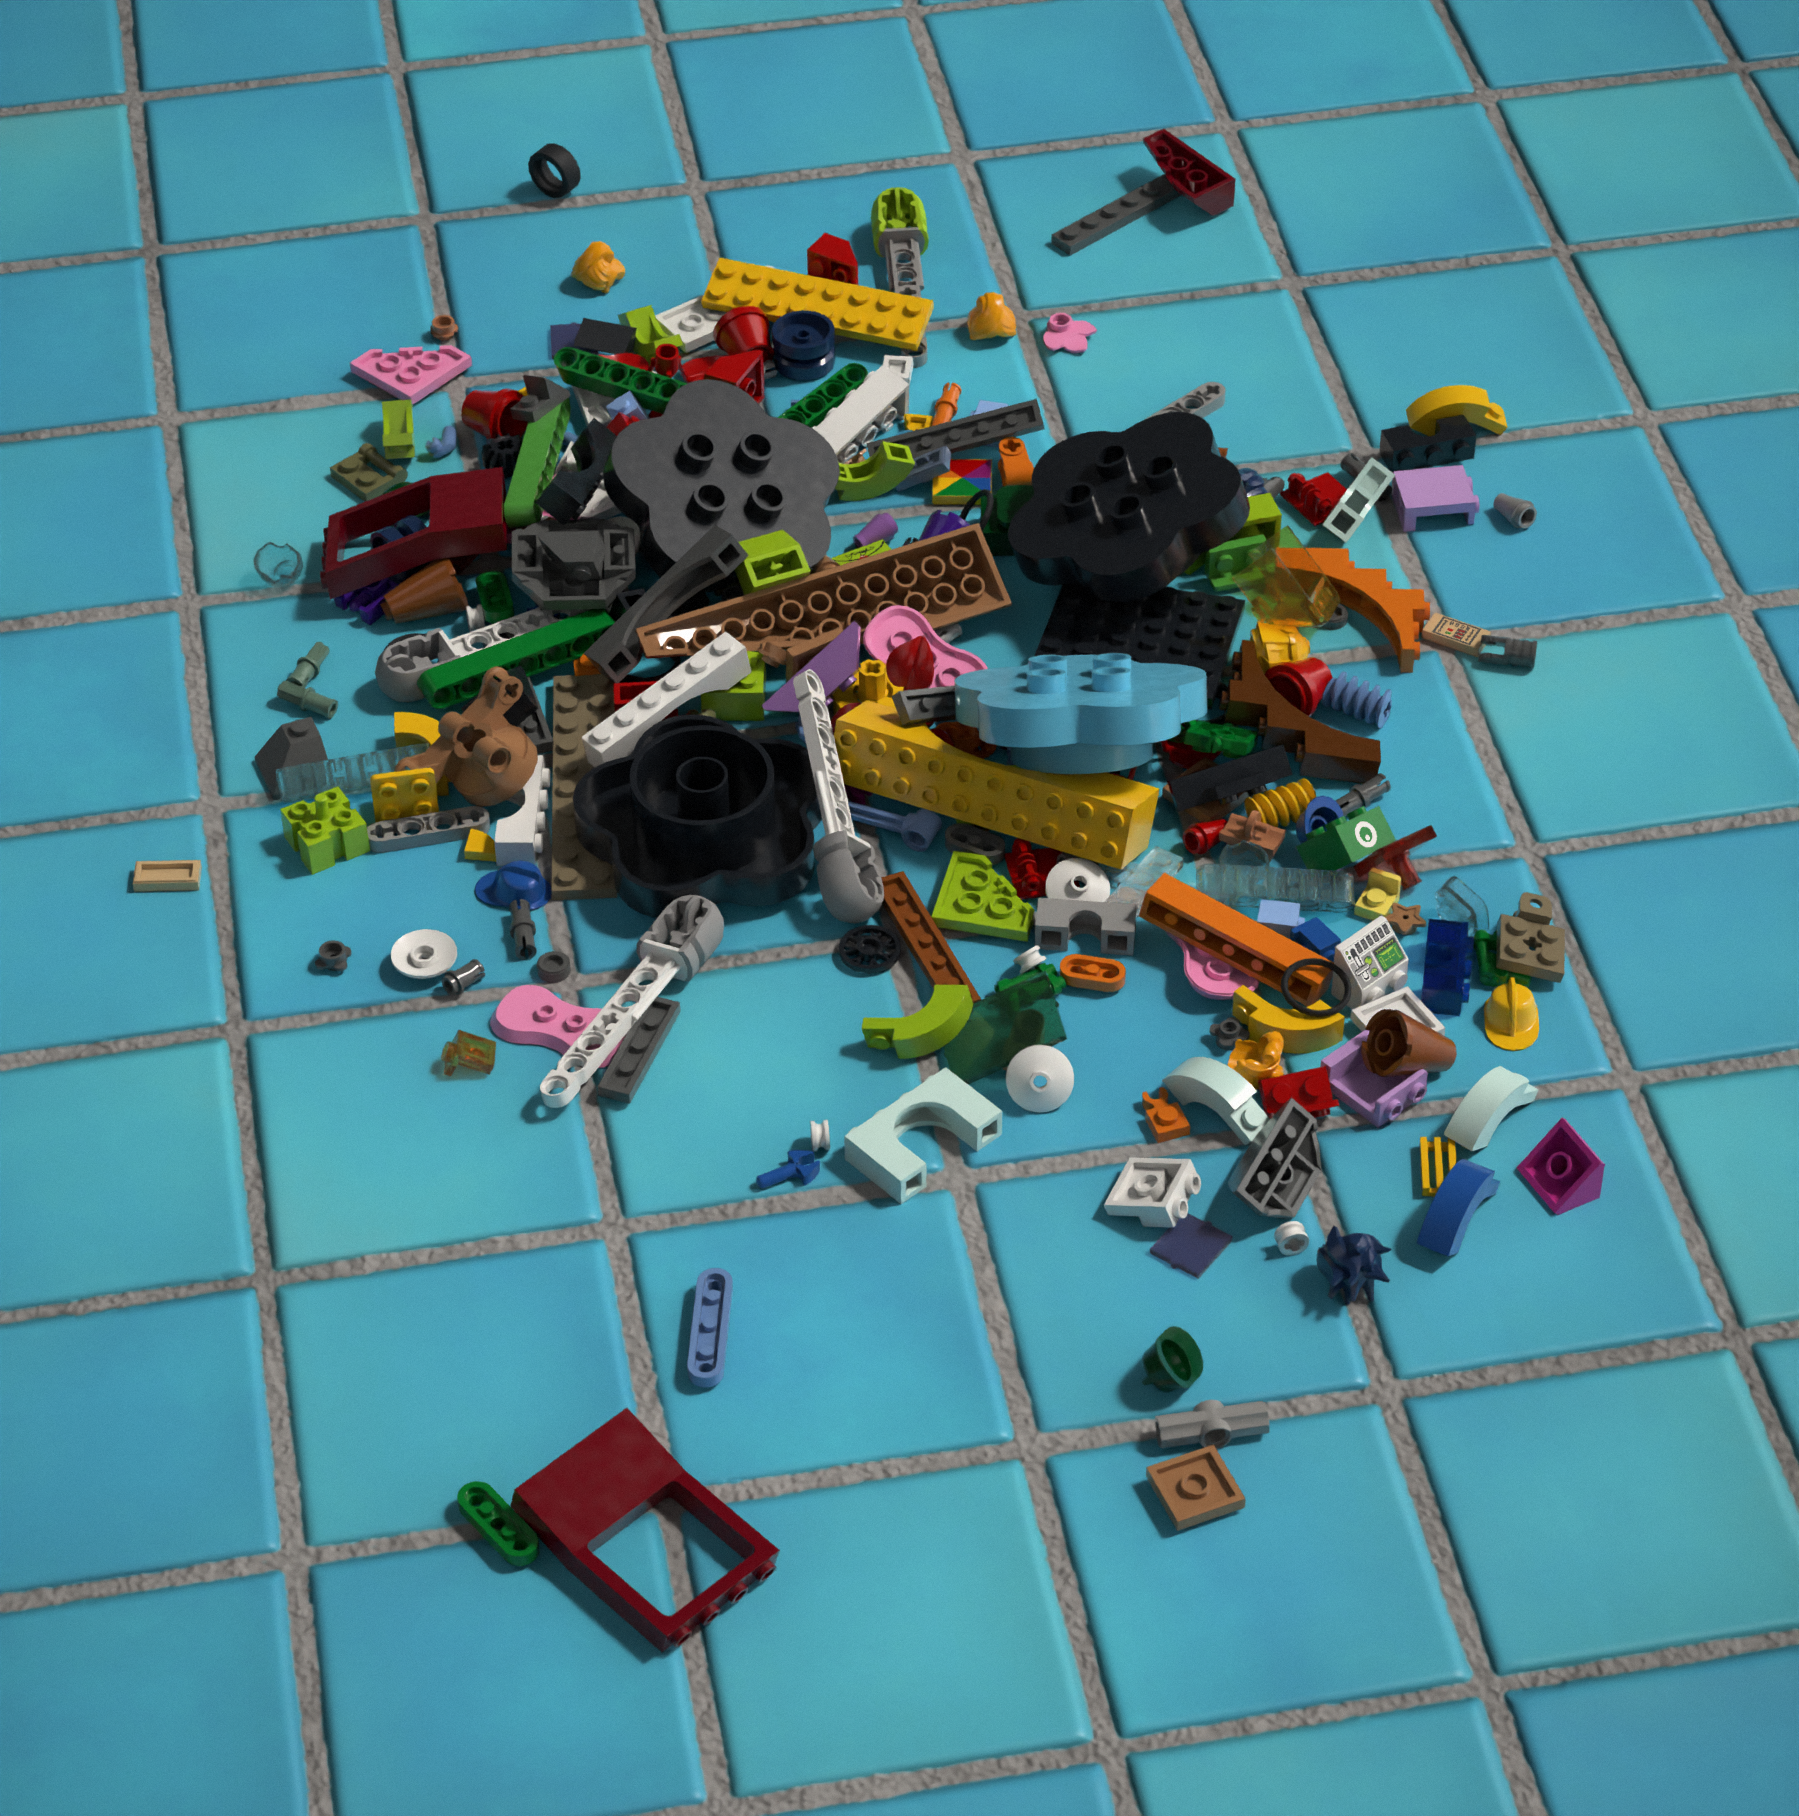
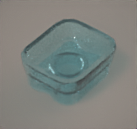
[1435,876,1489,940]

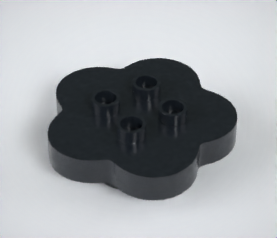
[603,379,839,592]
[1008,412,1250,602]
[573,715,822,918]

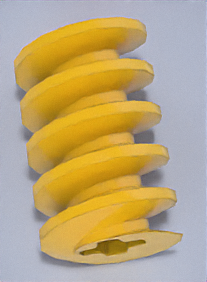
[1244,778,1316,828]

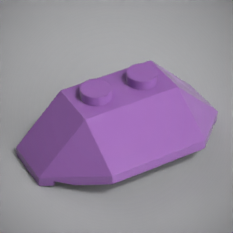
[761,621,861,713]

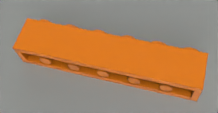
[1139,873,1334,1007]

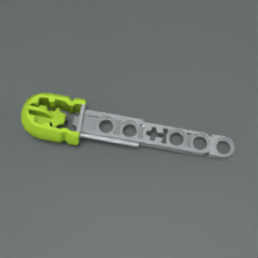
[870,187,929,368]

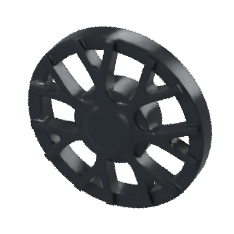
[839,925,901,974]

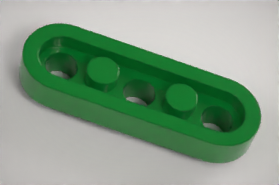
[476,572,514,624]
[457,1481,540,1566]

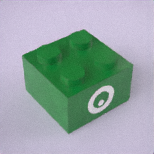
[1296,806,1396,881]

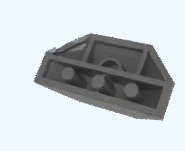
[1227,1098,1322,1220]

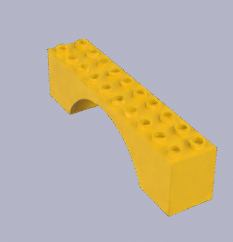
[834,700,1159,870]

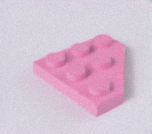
[350,345,472,405]

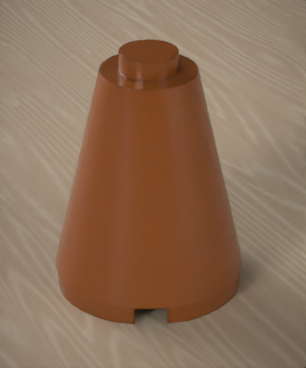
[380,558,469,624]
[1361,1009,1457,1077]

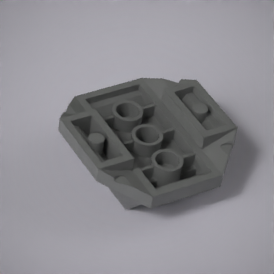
[512,519,636,610]

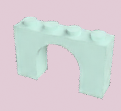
[844,1067,1002,1204]

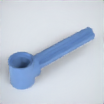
[848,800,942,852]

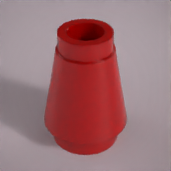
[1183,819,1227,855]

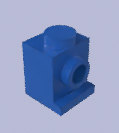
[1290,917,1341,962]

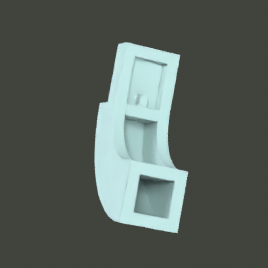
[1322,457,1395,543]
[1162,1057,1270,1146]
[1443,1066,1538,1151]

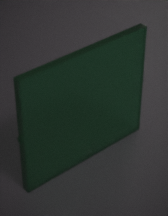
[943,971,1068,1084]

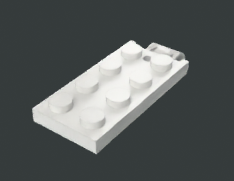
[656,265,774,353]

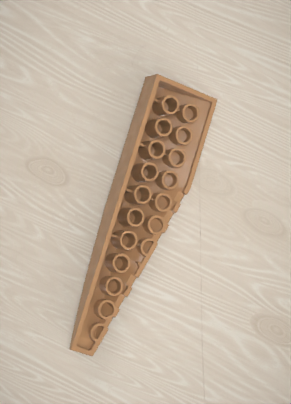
[635,523,1012,659]

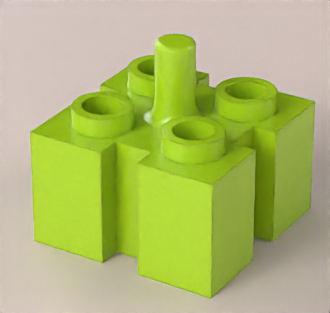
[280,786,370,875]

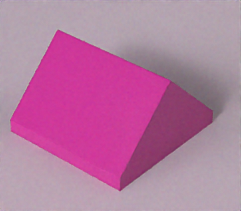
[1516,1118,1605,1215]

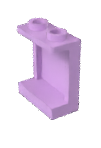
[1391,465,1480,532]
[1321,1030,1428,1128]

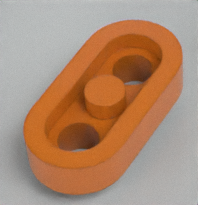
[1060,954,1126,992]

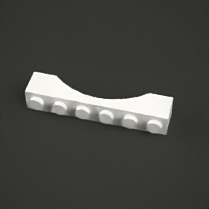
[581,632,751,767]

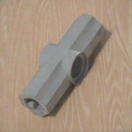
[1155,1400,1270,1449]

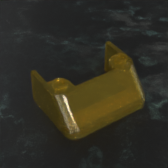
[1232,525,1340,628]

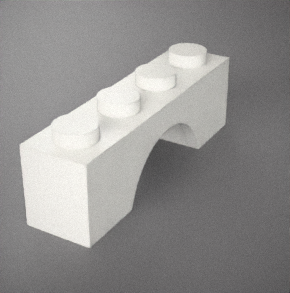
[494,755,550,866]

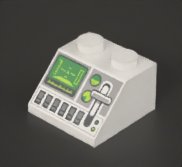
[1331,915,1409,1009]

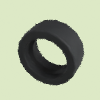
[528,143,581,198]

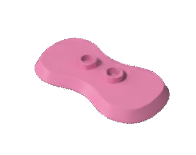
[863,605,988,688]
[1165,931,1259,1000]
[490,985,628,1068]

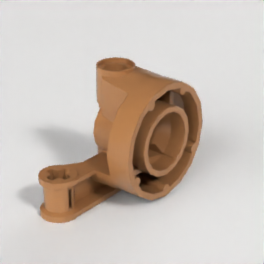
[394,666,538,807]

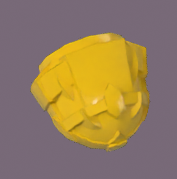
[1250,621,1310,674]

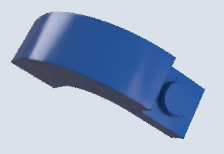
[1416,1159,1500,1256]

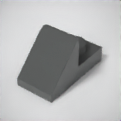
[510,375,570,422]

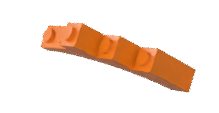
[1274,547,1430,673]

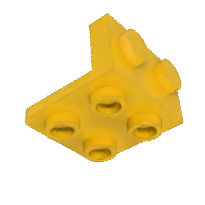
[370,768,439,822]

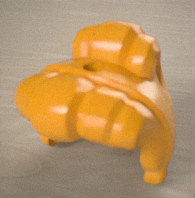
[571,241,625,294]
[967,292,1016,340]
[1228,1031,1284,1089]

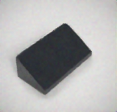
[574,318,637,354]

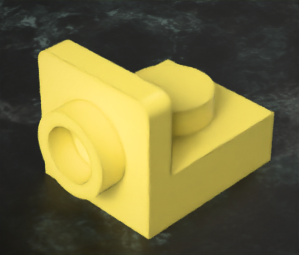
[1354,867,1401,921]

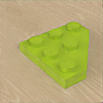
[931,851,1035,942]

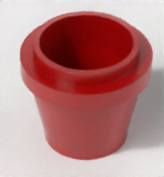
[713,306,774,362]
[461,388,528,439]
[1264,657,1333,717]

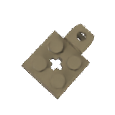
[1496,892,1565,983]

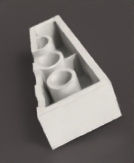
[811,365,909,464]

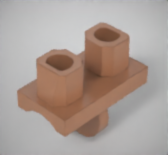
[1219,810,1286,864]

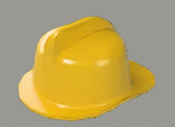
[1484,977,1539,1051]

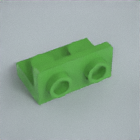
[1205,534,1271,592]

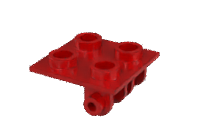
[1280,472,1347,526]
[1005,838,1080,899]

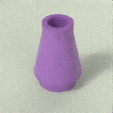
[853,512,898,548]

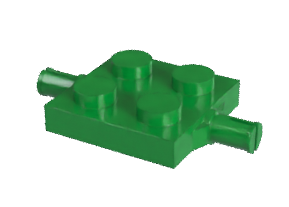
[1184,720,1258,759]

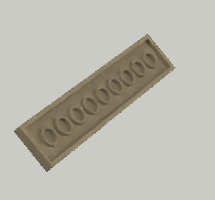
[551,674,617,900]

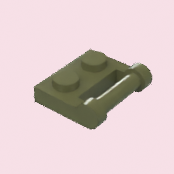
[330,443,408,502]

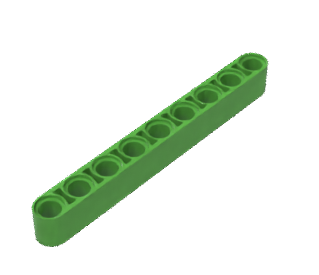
[504,397,571,528]

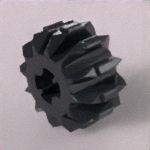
[481,432,523,480]

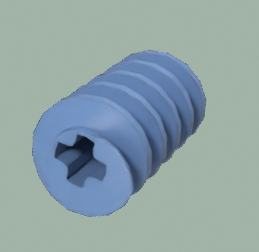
[1322,671,1392,728]

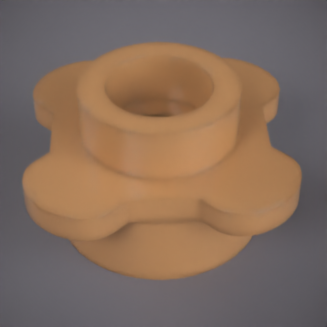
[757,641,786,668]

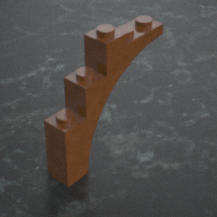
[1219,640,1381,784]

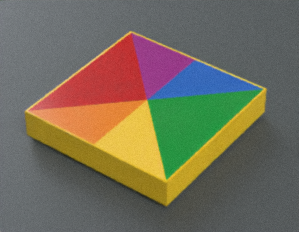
[932,459,992,505]

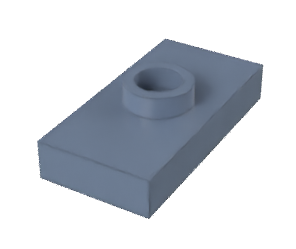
[895,446,951,492]

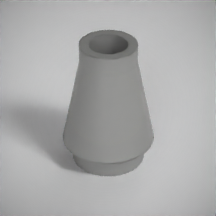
[1493,493,1537,528]

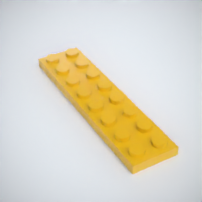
[701,257,934,351]

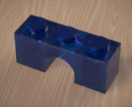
[1421,919,1474,1016]

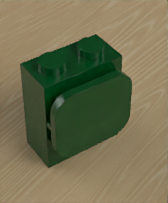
[981,485,1034,556]

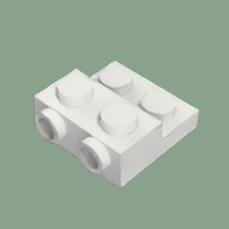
[1104,1158,1201,1228]

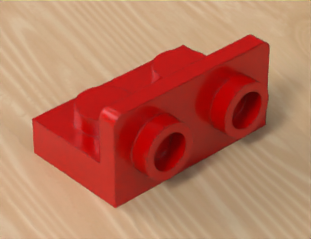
[1258,1066,1339,1119]

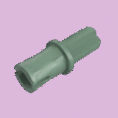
[286,642,329,688]
[277,681,338,719]

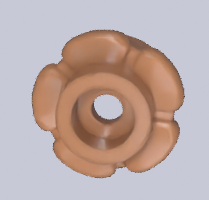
[430,315,458,340]

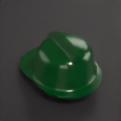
[1142,1326,1203,1392]

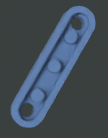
[687,1268,733,1387]

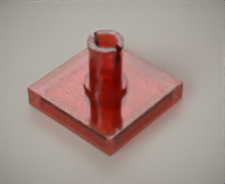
[1353,825,1437,891]

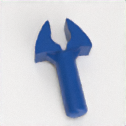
[756,1150,820,1189]

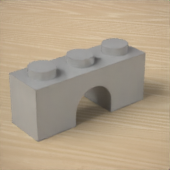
[1035,898,1137,956]

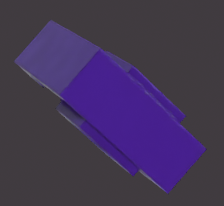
[334,578,399,626]

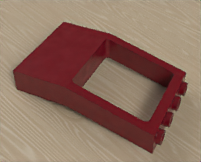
[320,467,507,600]
[510,1408,780,1652]

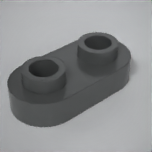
[945,823,1005,865]

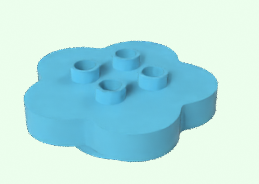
[954,653,1207,774]

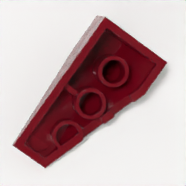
[1143,128,1236,216]

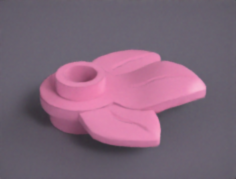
[1043,313,1097,353]

